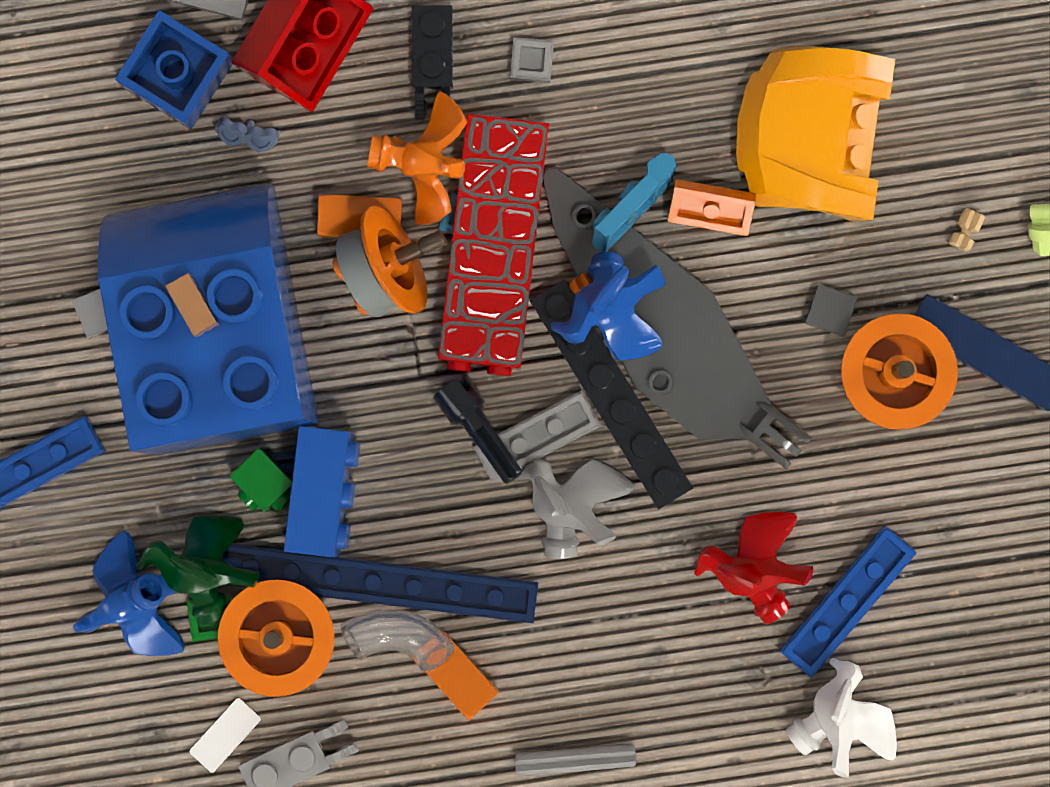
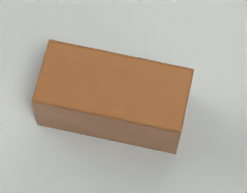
[165,273,220,338]

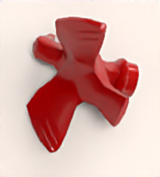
[694,511,814,624]

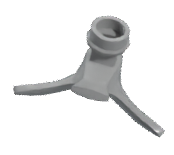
[518,459,634,559]

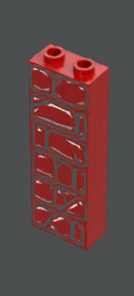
[438,114,549,377]

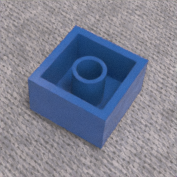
[115,10,233,130]

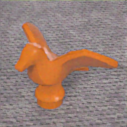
[367,92,467,225]

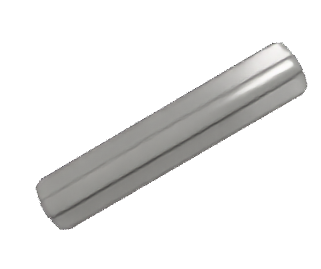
[514,744,637,776]

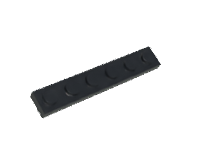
[530,279,693,510]

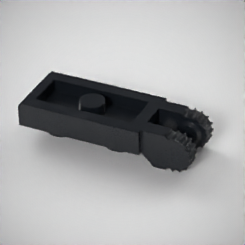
[412,5,453,120]

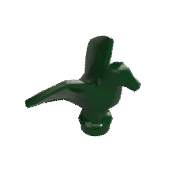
[136,515,260,625]

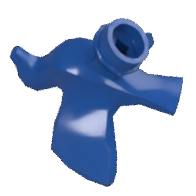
[551,252,666,360]
[73,531,185,656]

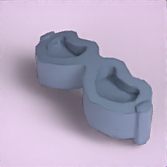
[215,117,281,153]

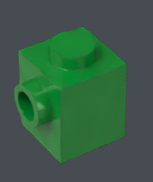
[229,448,293,512]

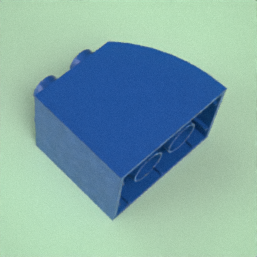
[98,183,319,456]

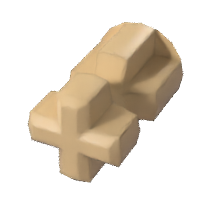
[949,208,986,252]

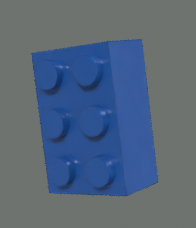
[284,426,360,557]

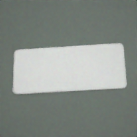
[189,698,261,773]

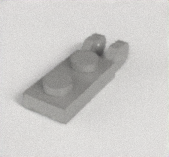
[238,719,359,787]

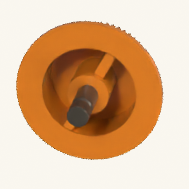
[841,314,958,430]
[218,580,335,697]

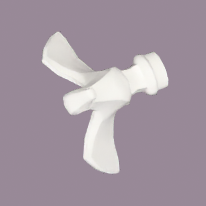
[786,658,897,778]

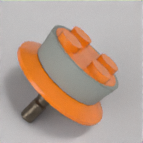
[332,206,448,317]

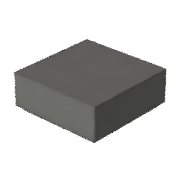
[804,284,857,337]

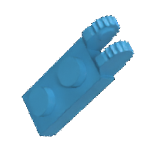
[591,152,677,252]

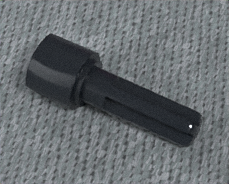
[433,375,522,484]

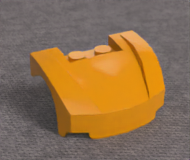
[736,46,895,221]

